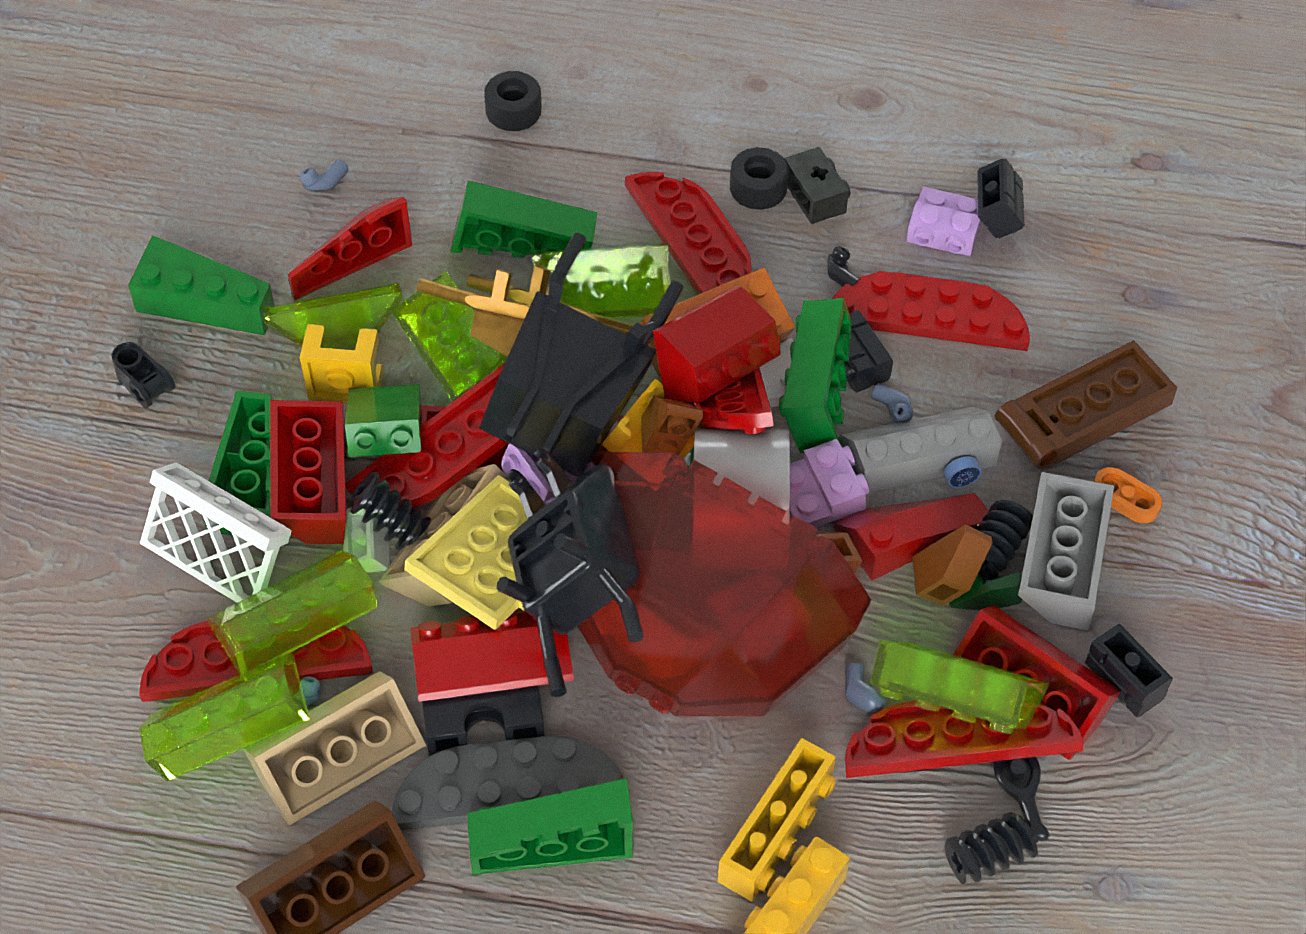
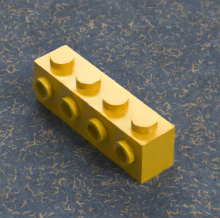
[717,738,837,902]
[744,836,850,934]

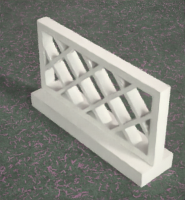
[140,462,292,613]

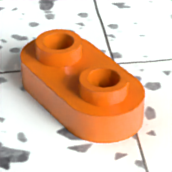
[1094,467,1162,523]

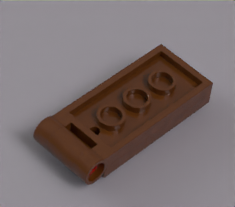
[995,340,1178,469]

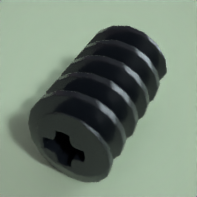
[350,472,431,551]
[976,500,1033,580]
[945,812,1038,884]

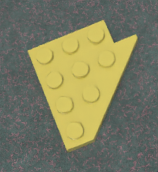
[404,475,527,630]

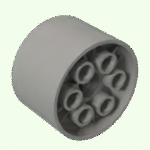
[693,428,790,571]

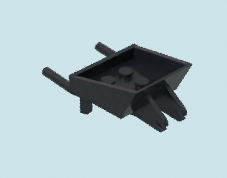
[479,233,684,477]

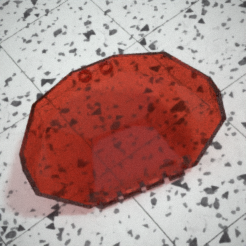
[578,451,872,716]

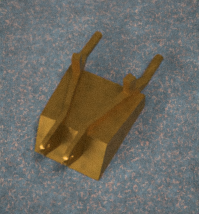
[417,266,652,357]

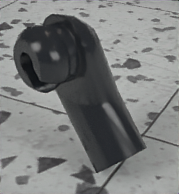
[827,246,860,287]

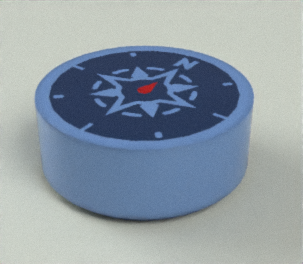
[944,456,982,488]

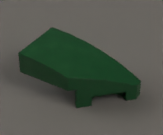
[949,572,1022,610]

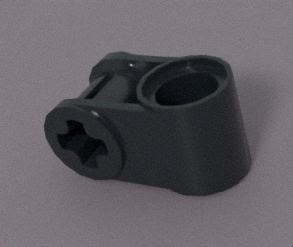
[111,342,176,408]

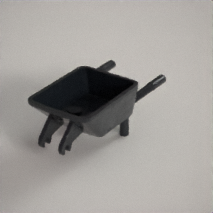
[496,448,644,697]

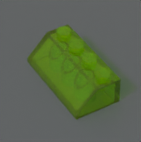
[531,243,670,318]
[391,271,508,402]
[207,550,378,677]
[869,639,1049,734]
[139,652,310,781]

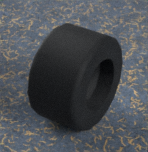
[484,71,542,131]
[729,147,789,210]

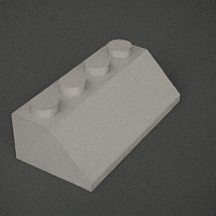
[840,407,1002,493]
[1018,472,1114,631]

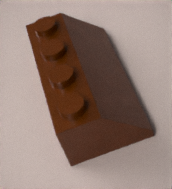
[236,800,425,934]

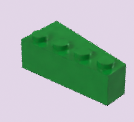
[450,180,598,263]
[128,235,275,336]
[779,298,852,453]
[202,390,272,535]
[467,778,633,875]

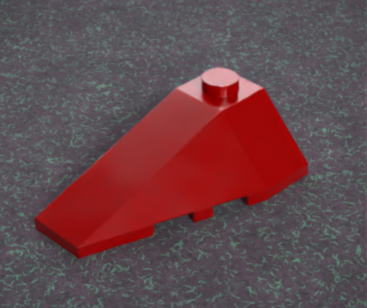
[287,197,412,300]
[833,493,989,581]

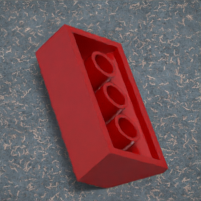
[653,286,781,403]
[270,400,346,544]
[943,605,1121,760]
[410,612,574,702]

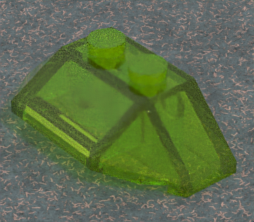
[263,283,403,349]

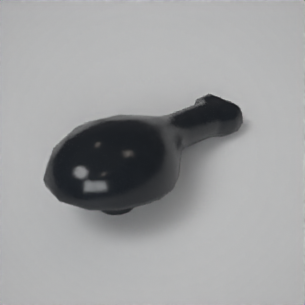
[993,757,1050,843]

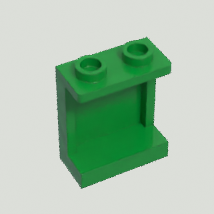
[345,384,422,457]

